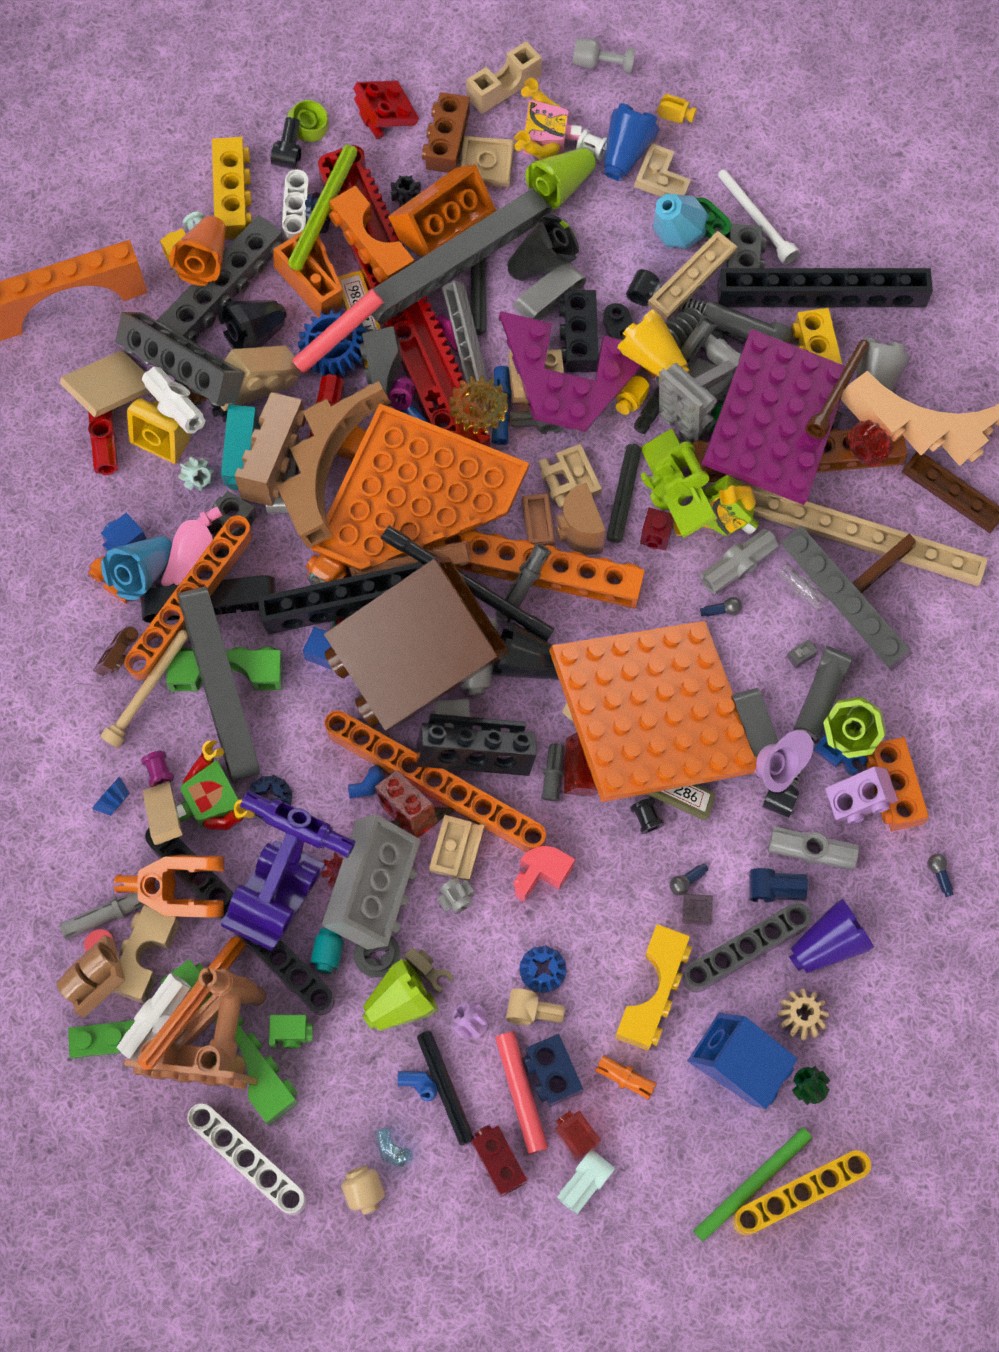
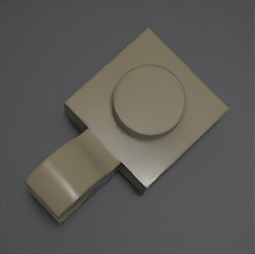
[404,947,454,994]

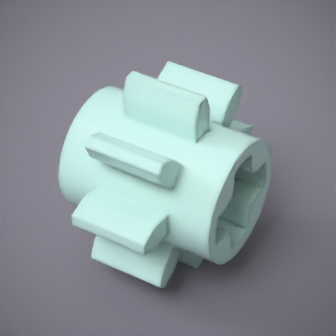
[178,456,214,491]

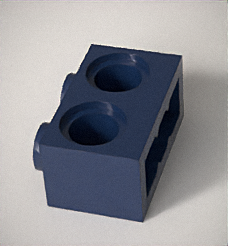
[523,1034,583,1107]

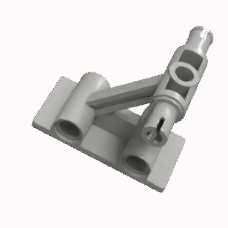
[659,334,741,442]

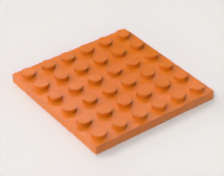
[549,621,757,802]

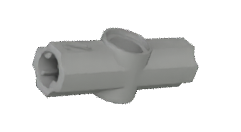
[700,529,779,595]
[768,826,859,871]

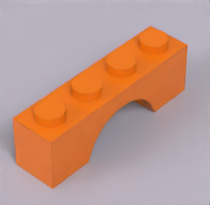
[329,185,414,283]

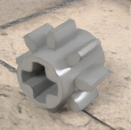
[438,878,474,914]

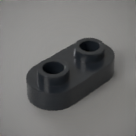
[603,303,633,340]

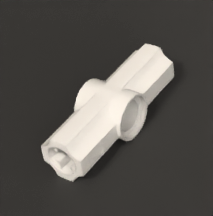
[142,367,206,433]
[116,973,192,1061]

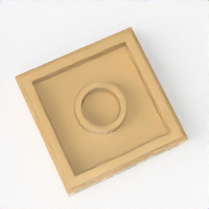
[460,136,514,187]

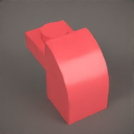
[513,846,575,902]

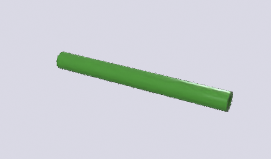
[693,1127,813,1242]

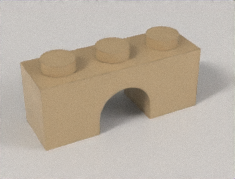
[466,41,542,114]
[113,905,180,1004]

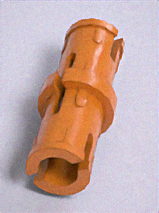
[595,1055,657,1100]

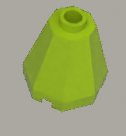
[823,697,886,758]
[362,959,439,1031]

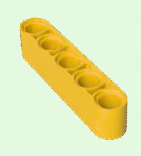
[732,1150,871,1236]

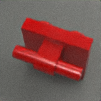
[353,81,419,139]

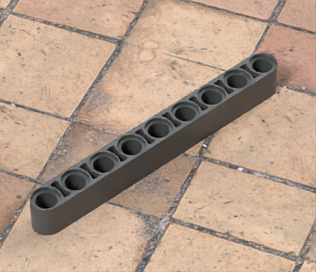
[371,189,552,324]

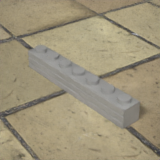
[442,280,490,394]

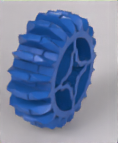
[298,308,367,377]

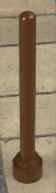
[805,340,869,439]

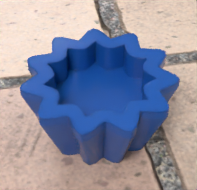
[92,777,130,816]

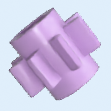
[452,1001,488,1040]

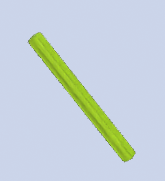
[288,144,357,271]

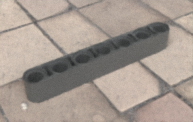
[178,586,260,782]

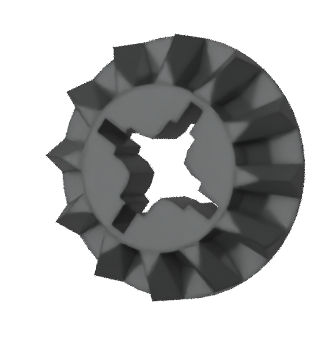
[354,936,401,978]

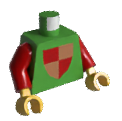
[176,740,255,831]

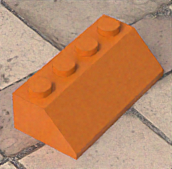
[388,164,496,257]

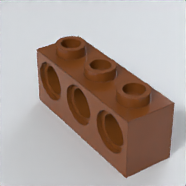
[422,92,470,173]

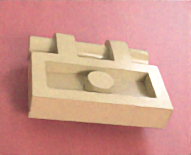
[538,444,602,509]

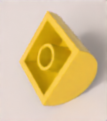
[127,398,191,464]

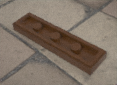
[902,452,999,534]

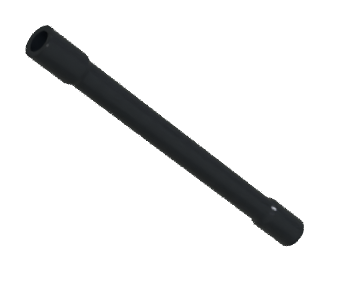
[380,525,555,641]

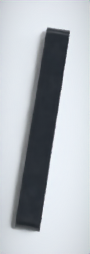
[145,828,334,1016]

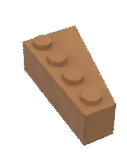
[234,392,306,507]

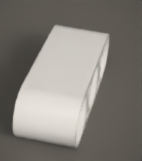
[282,170,310,241]

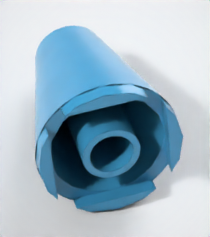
[101,536,173,600]

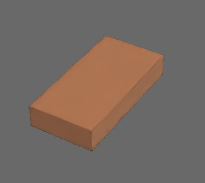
[522,493,555,546]

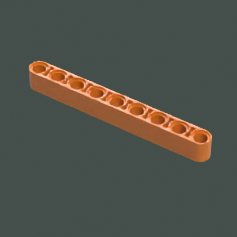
[324,710,546,853]

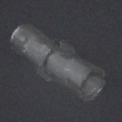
[777,563,829,612]

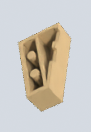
[220,346,301,411]

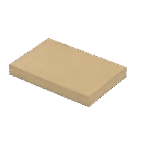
[60,350,150,417]

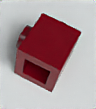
[640,508,674,551]

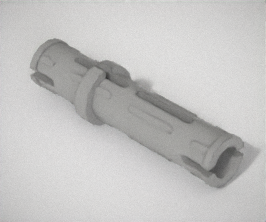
[59,893,147,940]

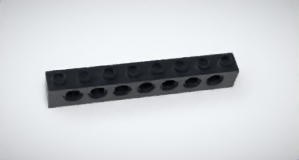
[717,268,933,307]

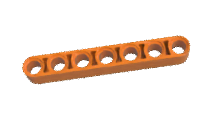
[125,516,253,681]

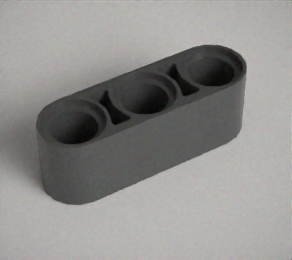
[731,688,779,757]

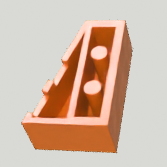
[273,231,342,318]

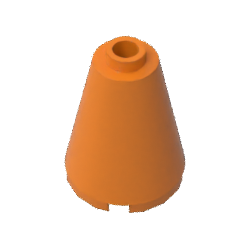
[169,216,226,286]

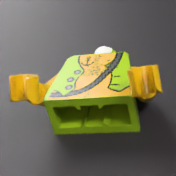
[673,475,759,536]

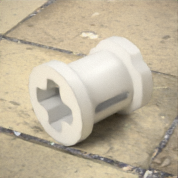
[576,129,607,160]

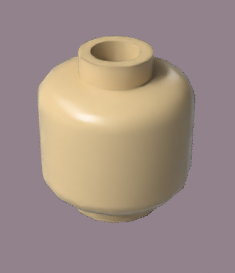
[341,1165,386,1214]

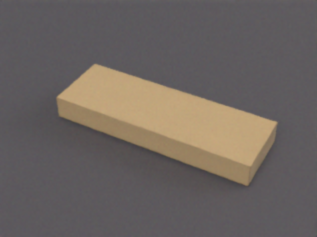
[142,781,183,845]

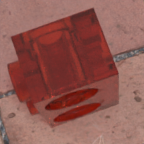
[564,732,598,796]
[375,770,438,838]

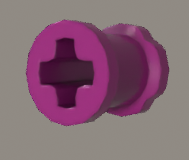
[388,377,416,410]
[141,751,174,787]

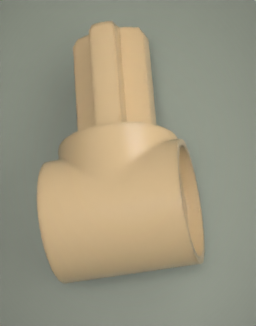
[506,988,565,1025]

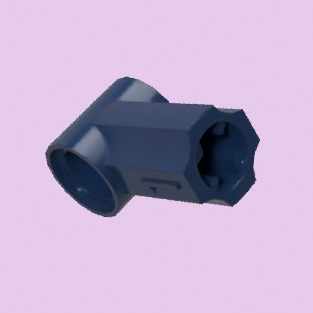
[749,868,808,902]

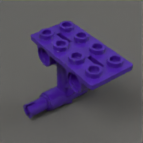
[221,790,356,951]

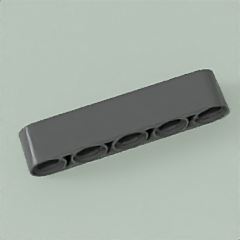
[683,903,811,993]

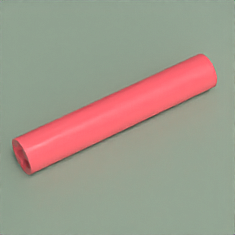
[292,289,384,374]
[495,1031,548,1155]

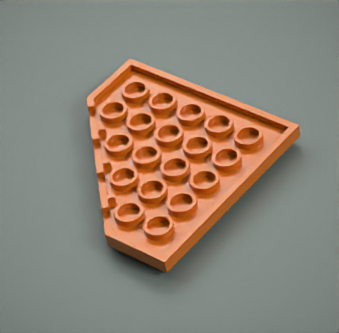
[311,403,530,572]

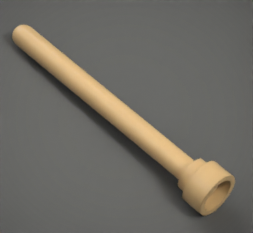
[100,629,189,749]

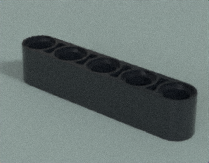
[141,575,276,623]

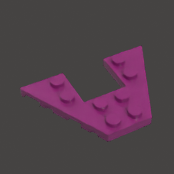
[498,311,642,432]

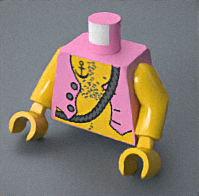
[514,78,582,160]

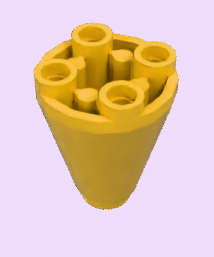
[617,309,691,377]

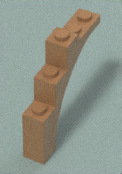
[277,381,391,549]

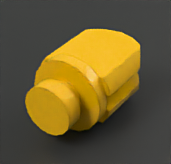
[657,94,697,124]
[615,375,649,415]

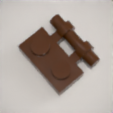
[93,626,138,676]

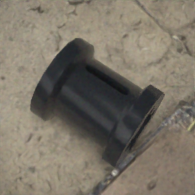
[630,797,665,834]

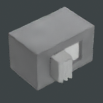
[787,639,818,669]

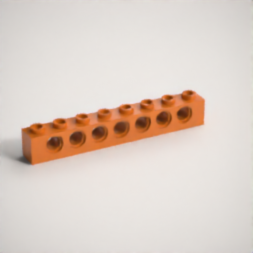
[424,529,645,609]

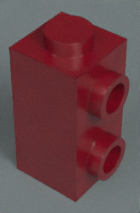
[471,1125,527,1198]

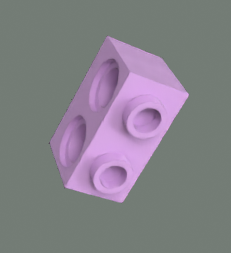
[825,767,898,825]

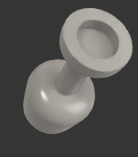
[572,38,636,74]

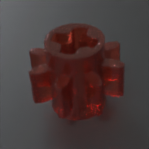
[321,852,343,888]

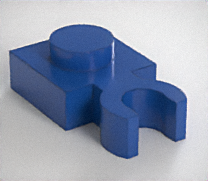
[814,734,867,776]

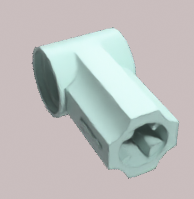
[557,1149,616,1214]

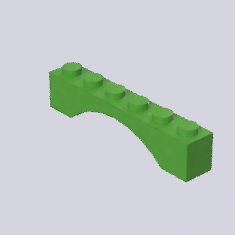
[161,959,298,1126]

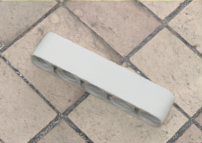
[187,1103,307,1216]

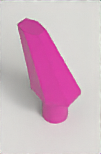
[436,314,458,353]

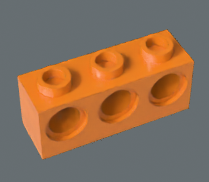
[865,737,929,832]

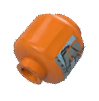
[306,554,348,585]

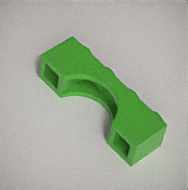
[166,647,283,691]

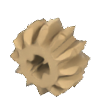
[777,989,829,1040]

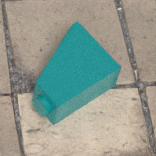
[221,404,261,491]

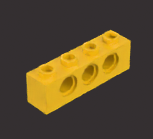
[212,137,252,239]

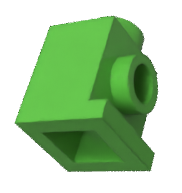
[269,1015,313,1050]

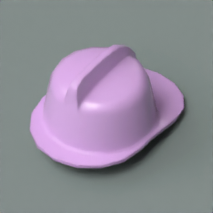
[754,730,813,792]

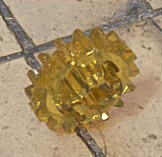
[450,375,508,434]

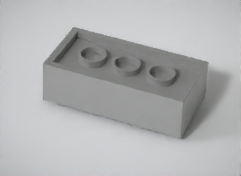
[322,814,421,950]

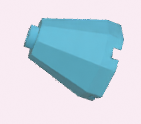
[653,194,709,249]

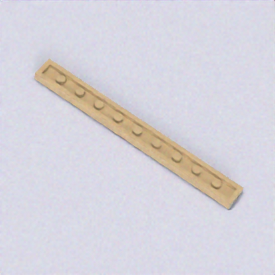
[737,479,988,587]

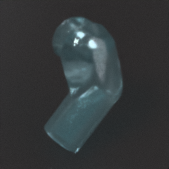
[375,1128,413,1167]

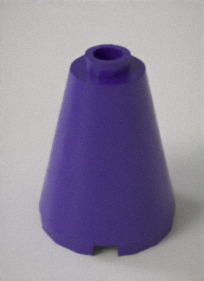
[789,899,874,973]

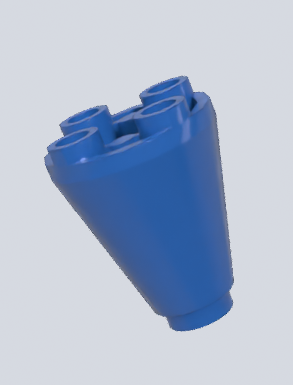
[603,103,660,181]

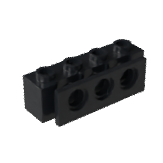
[416,713,536,776]

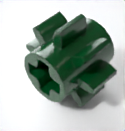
[792,1066,830,1105]

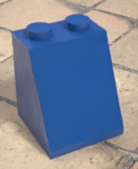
[687,1012,798,1109]

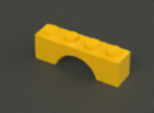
[615,924,692,1051]

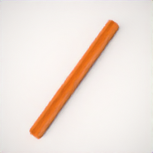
[137,936,246,1071]

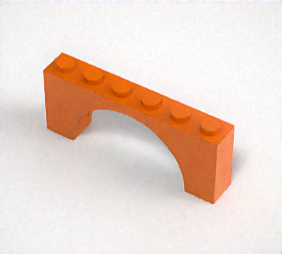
[0,239,148,341]

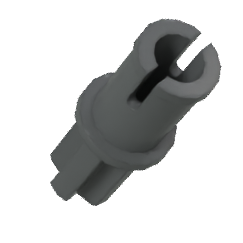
[541,744,565,802]

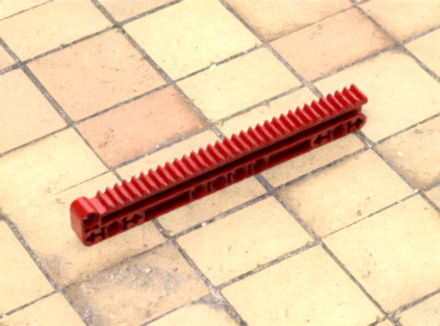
[318,145,491,448]

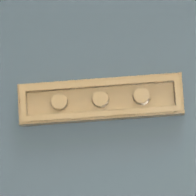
[648,231,738,321]

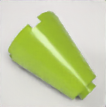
[525,148,596,210]

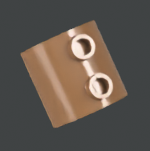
[556,483,606,555]

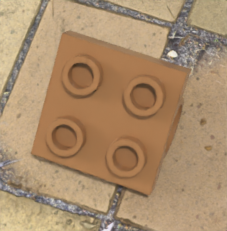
[56,935,125,1018]

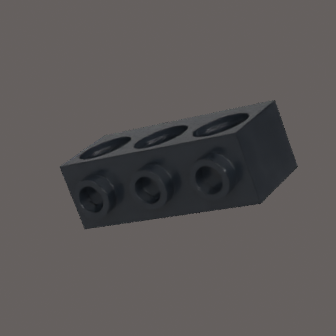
[559,290,599,372]

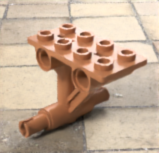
[123,968,266,1089]

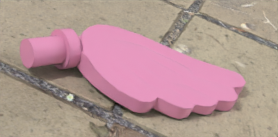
[161,506,223,586]

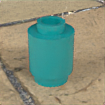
[310,928,344,974]

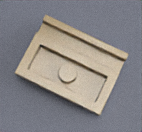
[429,815,485,882]

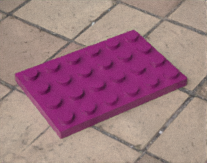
[701,329,845,505]

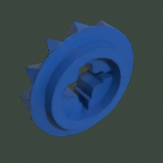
[519,945,566,993]

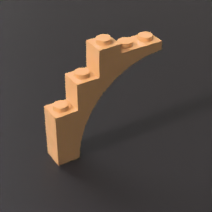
[841,371,999,466]

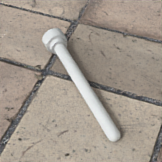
[718,170,800,265]

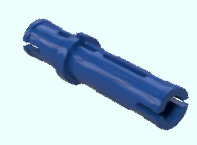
[491,366,512,445]

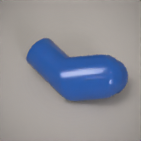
[348,765,385,798]
[398,1071,438,1102]

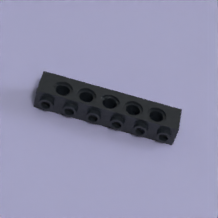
[257,562,423,635]

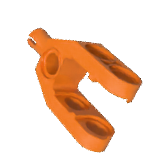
[113,855,224,917]

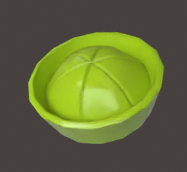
[286,100,329,142]

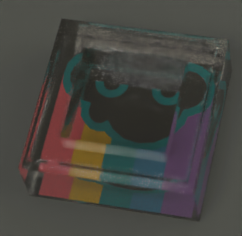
[682,893,713,926]

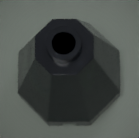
[218,300,287,349]

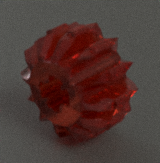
[846,419,894,467]

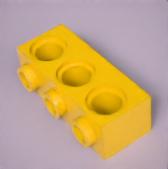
[791,308,842,364]

